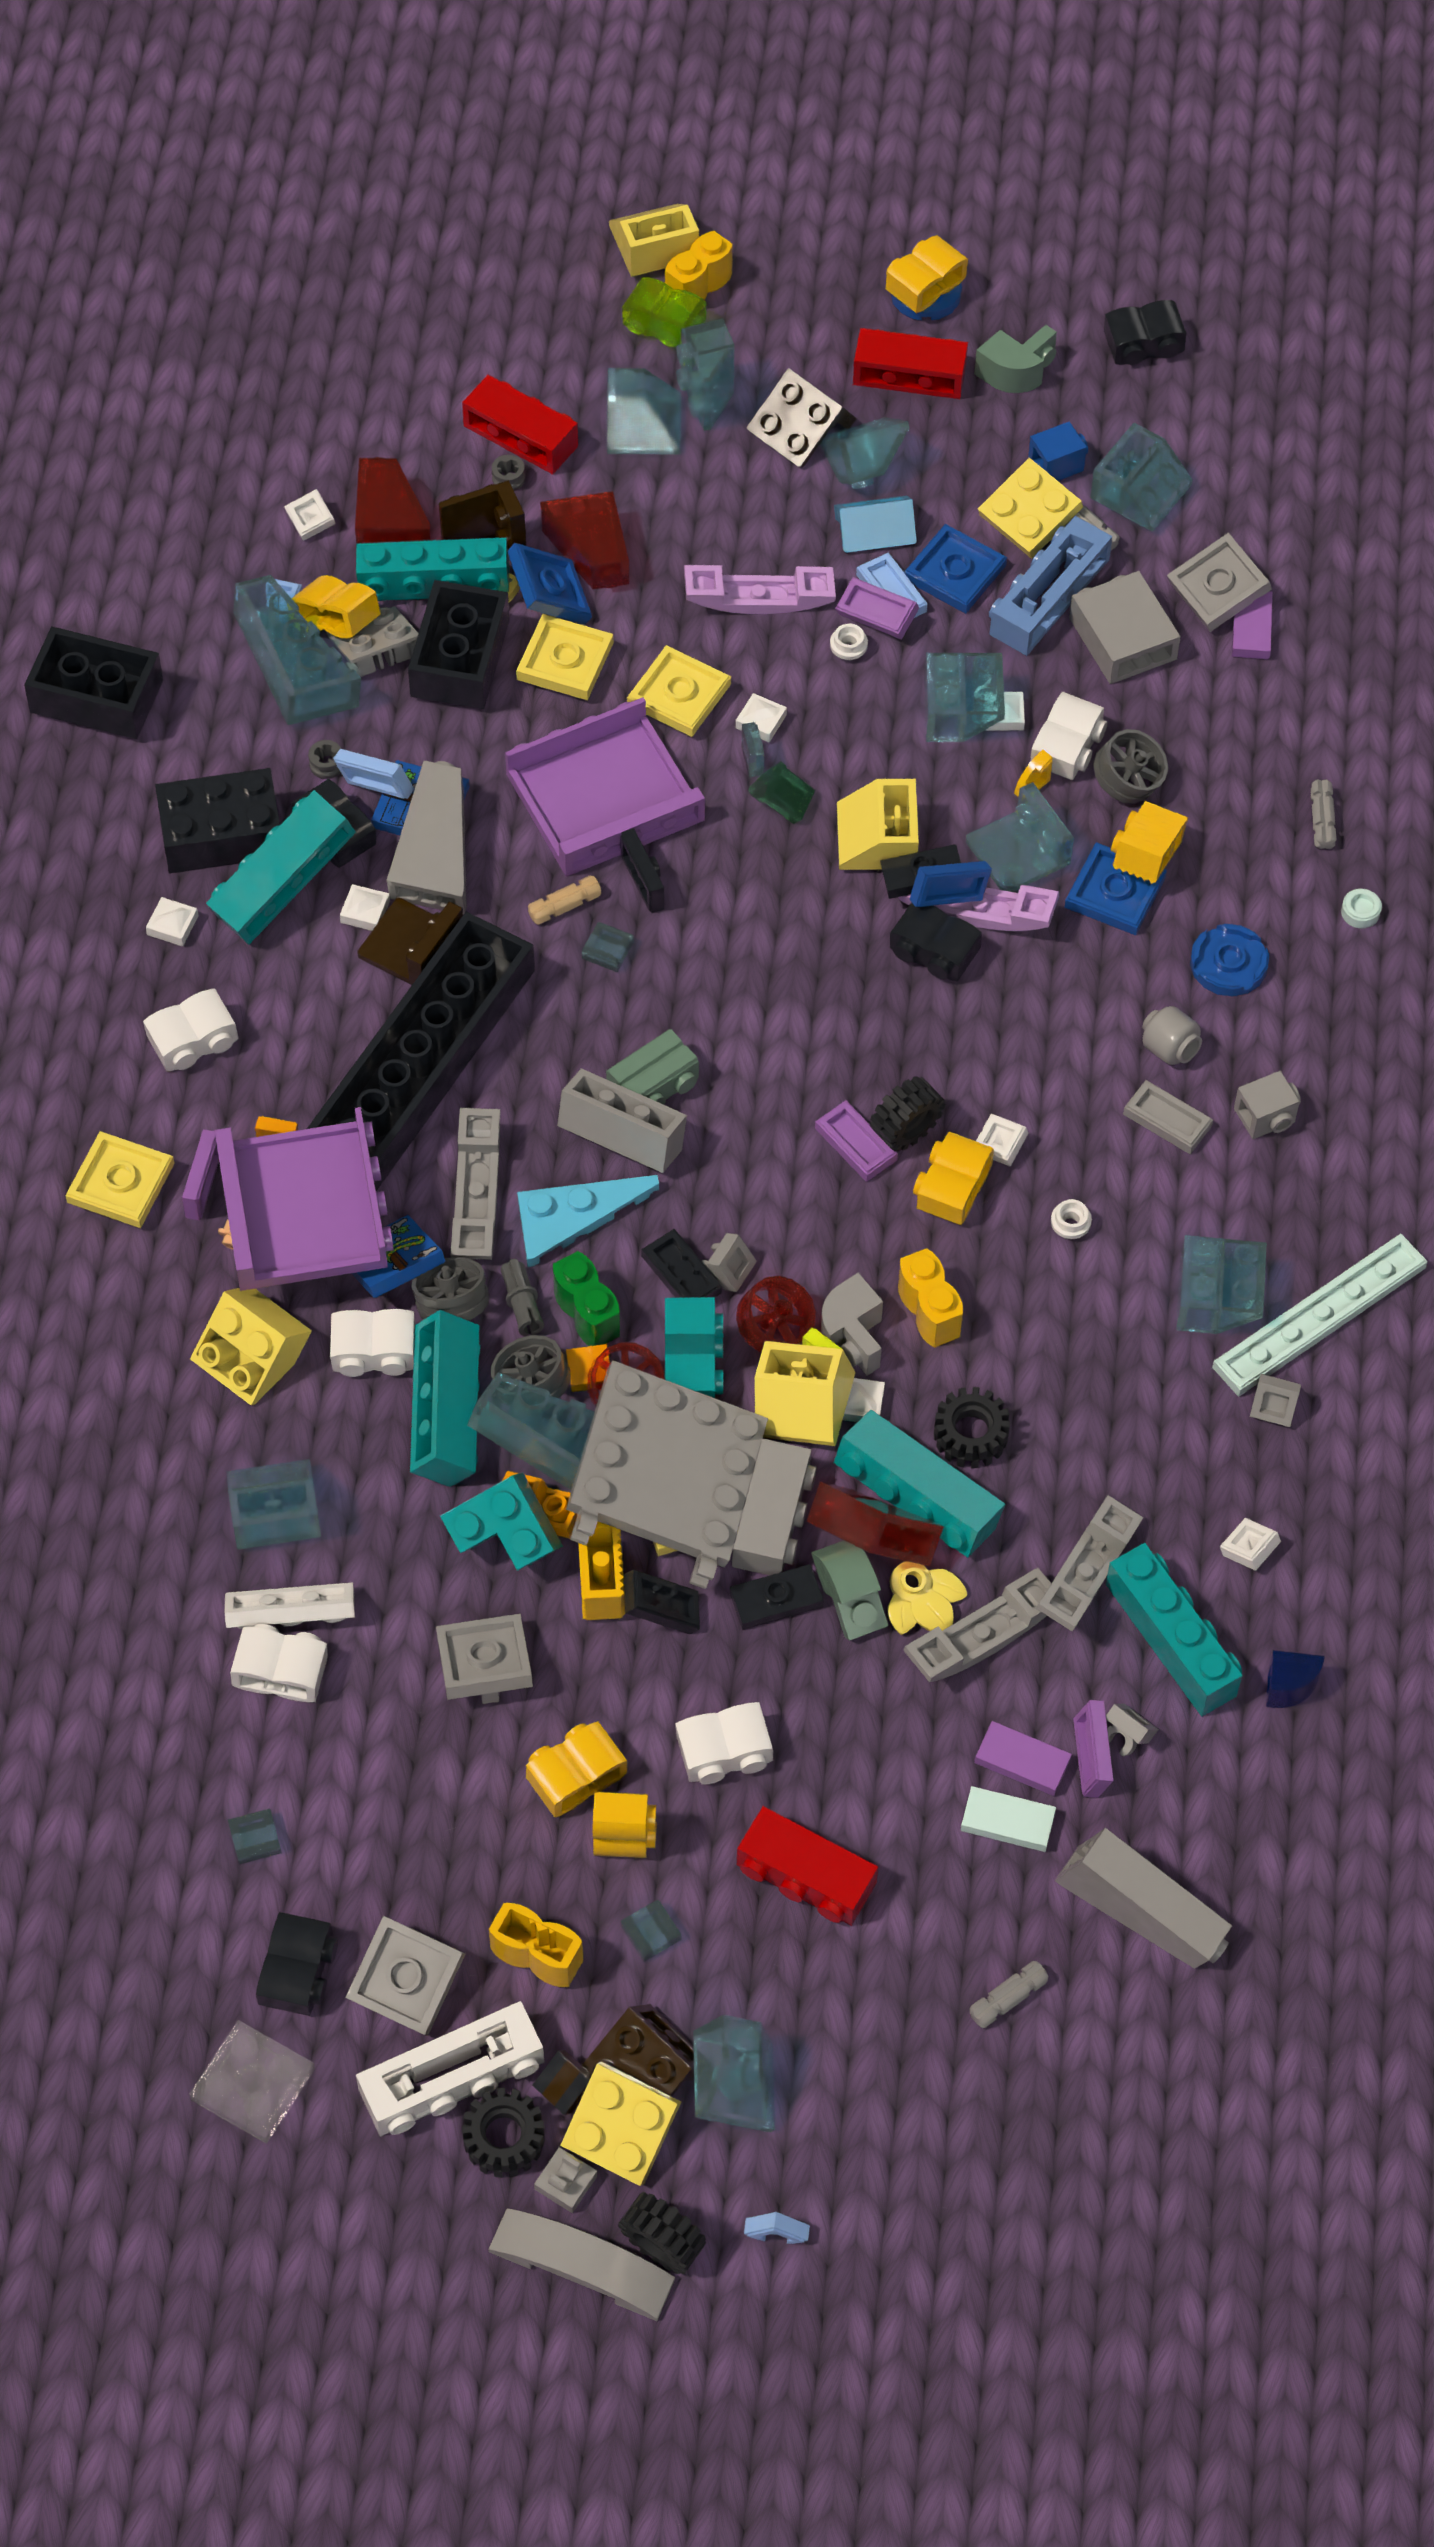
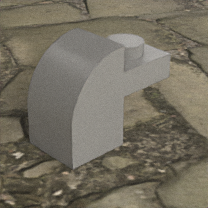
[821,1272,883,1376]

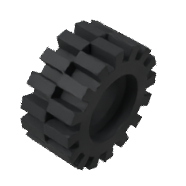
[870,1076,946,1152]
[934,1387,1010,1469]
[462,2088,545,2178]
[618,2192,707,2274]

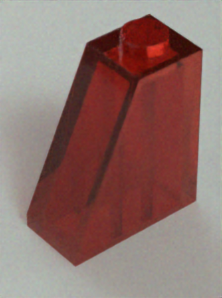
[355,457,431,545]
[540,491,629,589]
[807,1482,944,1566]

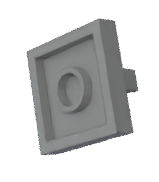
[1167,533,1272,632]
[436,1614,533,1704]
[345,1916,466,2036]

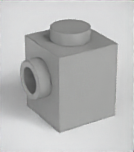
[1234,1071,1301,1139]

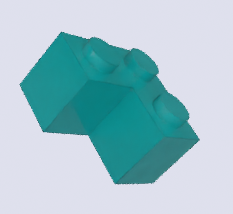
[665,1297,723,1398]
[440,1472,563,1570]

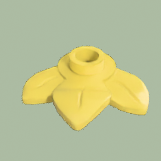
[887,1561,967,1635]

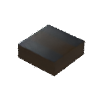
[532,2050,592,2115]

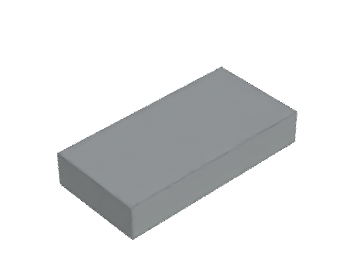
[1123,1080,1213,1154]

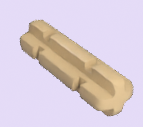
[528,875,601,925]

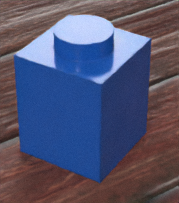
[1028,421,1088,481]

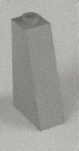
[387,761,467,915]
[1055,1828,1232,1969]

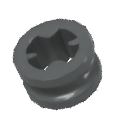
[492,455,525,491]
[308,740,341,779]

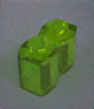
[622,277,707,349]

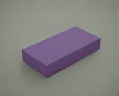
[835,577,919,640]
[1232,591,1273,659]
[815,1100,898,1182]
[182,1129,219,1221]
[1073,1700,1113,1798]
[974,1721,1072,1796]

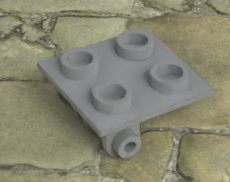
[326,606,419,678]

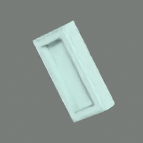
[961,1786,1056,1852]

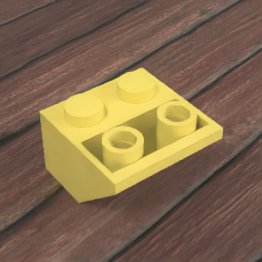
[609,204,699,277]
[837,779,919,870]
[190,1288,312,1405]
[754,1341,856,1446]

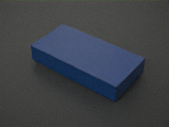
[909,861,992,907]

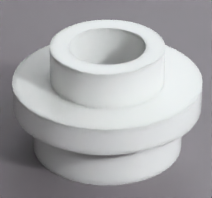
[830,624,868,660]
[1051,1199,1092,1239]

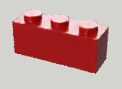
[853,328,968,399]
[462,374,578,475]
[737,1806,878,1926]

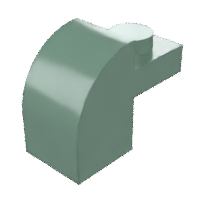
[974,325,1057,393]
[811,1538,888,1641]

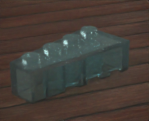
[233,575,361,725]
[468,1373,595,1490]

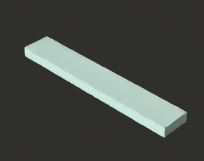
[1212,1233,1428,1397]

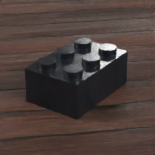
[408,580,510,709]
[24,626,163,739]
[155,768,280,874]

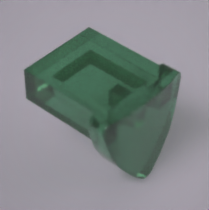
[748,761,816,824]

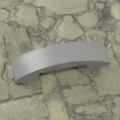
[451,1108,500,1260]
[1036,1495,1143,1631]
[904,1567,1051,1682]
[488,2208,675,2321]

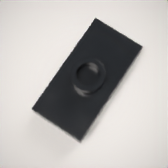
[620,828,664,913]
[880,844,961,899]
[641,1229,722,1298]
[730,1564,824,1630]
[624,1569,700,1634]

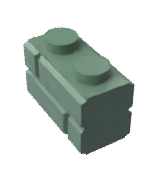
[606,1029,699,1105]

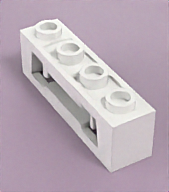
[356,2001,544,2137]

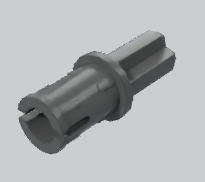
[501,1259,544,1336]

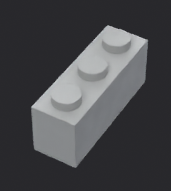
[557,1068,687,1173]
[732,1438,817,1576]

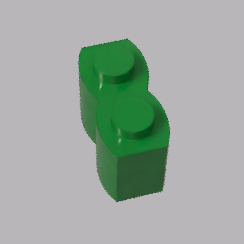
[553,1251,620,1346]

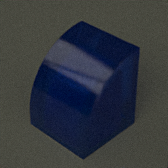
[1266,1650,1325,1708]

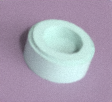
[1341,889,1382,929]

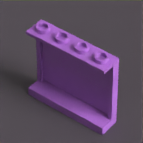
[505,697,705,877]
[214,1107,394,1291]

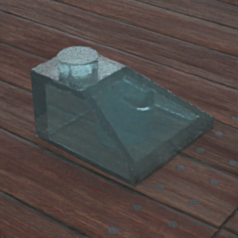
[607,368,681,454]
[820,417,909,489]
[693,2014,775,2132]

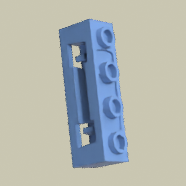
[989,516,1113,656]

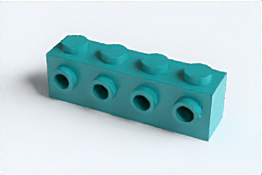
[356,538,510,601]
[206,790,356,945]
[410,1310,480,1487]
[834,1410,1005,1558]
[1105,1543,1243,1717]

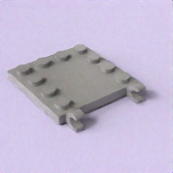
[566,1360,768,1589]

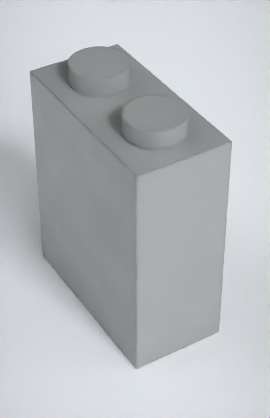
[1069,571,1181,684]

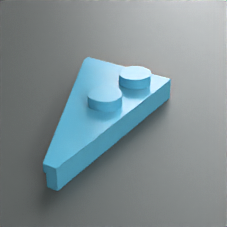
[517,1175,659,1267]

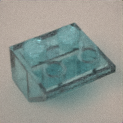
[676,318,734,431]
[1090,423,1193,532]
[924,653,1005,742]
[1176,1235,1267,1334]
[227,1459,321,1550]

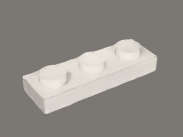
[225,1582,355,1629]

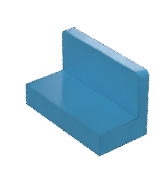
[834,496,917,553]

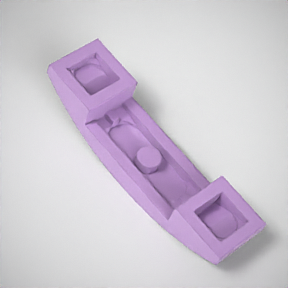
[684,565,836,614]
[898,885,1059,931]

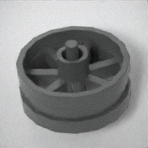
[1094,729,1168,804]
[411,1257,490,1321]
[491,1335,571,1412]

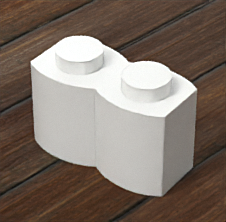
[1030,692,1107,780]
[143,989,239,1071]
[330,1309,416,1377]
[230,1624,328,1702]
[675,1702,773,1784]

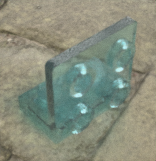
[966,782,1074,892]

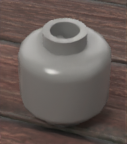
[1142,1006,1202,1065]

